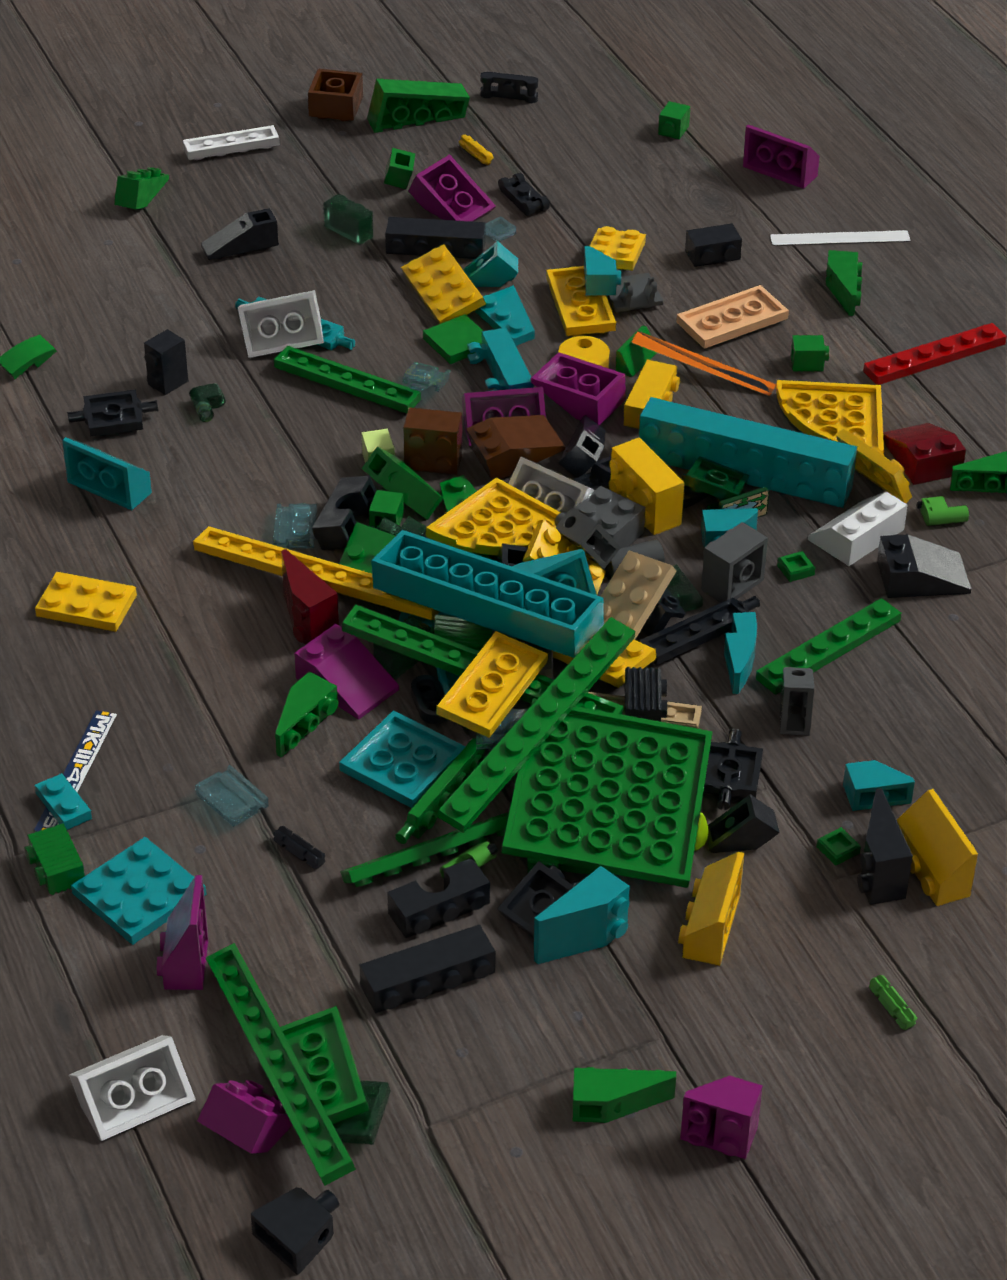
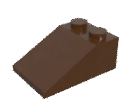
[466,415,566,480]

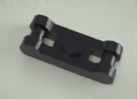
[480,72,538,103]
[498,172,550,216]

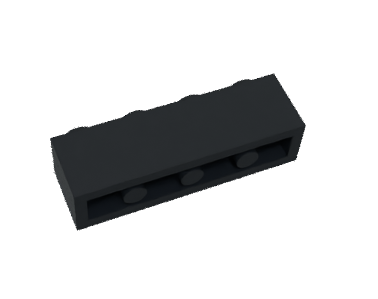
[385,217,486,259]
[359,924,496,1013]

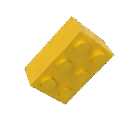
[609,437,684,535]

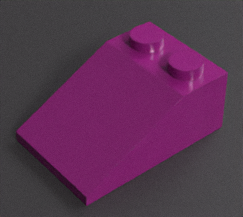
[408,154,496,222]
[531,352,626,425]
[294,624,399,720]
[157,875,209,990]

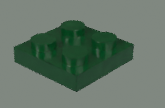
[684,456,750,501]

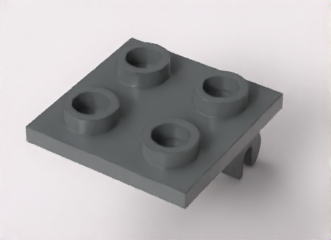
[607,273,663,312]

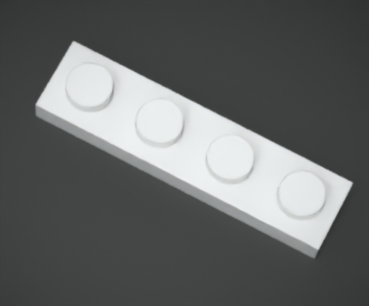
[183,125,280,160]

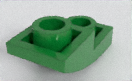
[0,335,57,379]

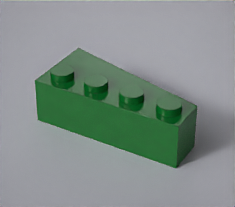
[367,79,470,133]

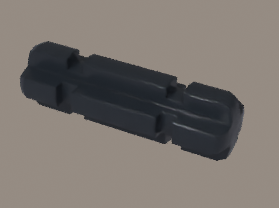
[273,826,326,869]

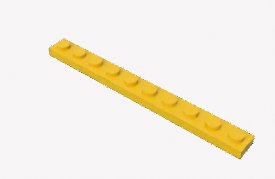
[193,526,440,620]

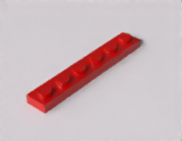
[863,323,1007,385]

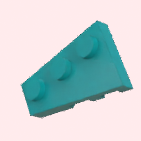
[475,285,535,346]

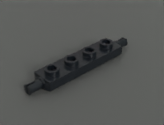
[640,596,760,665]

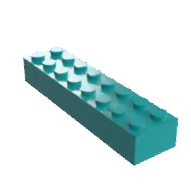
[639,397,858,508]
[371,530,604,658]

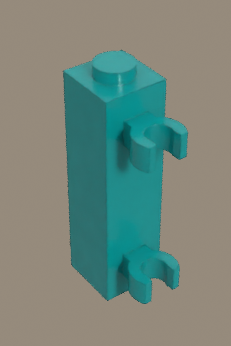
[467,327,534,391]

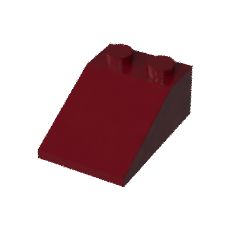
[883,423,966,485]
[281,549,339,645]

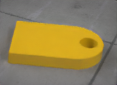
[558,336,610,369]

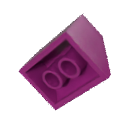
[743,125,820,189]
[462,387,546,446]

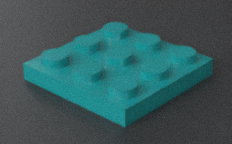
[339,710,466,808]
[71,837,207,945]

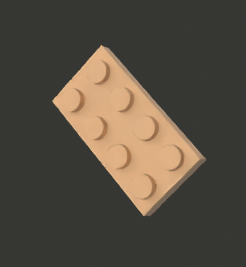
[676,285,789,349]

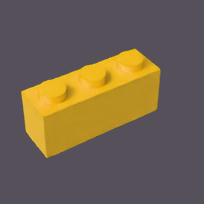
[623,360,680,429]

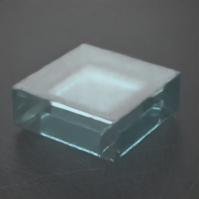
[486,216,516,242]

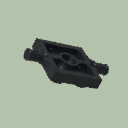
[67,389,158,437]
[703,729,763,810]

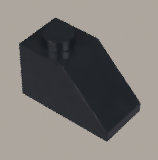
[707,794,780,853]

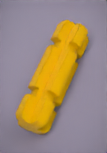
[459,134,494,165]

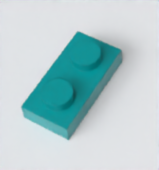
[35,773,92,830]

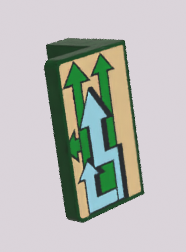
[707,487,769,518]

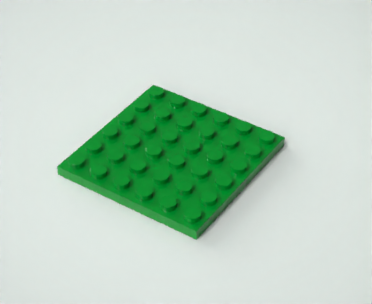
[501,698,713,888]

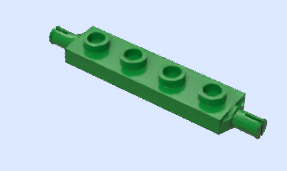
[395,735,493,844]

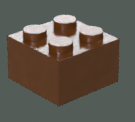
[308,69,363,121]
[403,407,462,475]

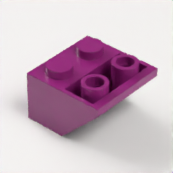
[680,1076,763,1159]
[197,1080,293,1154]

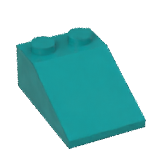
[512,549,596,595]
[534,866,630,964]

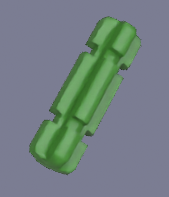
[869,975,917,1030]

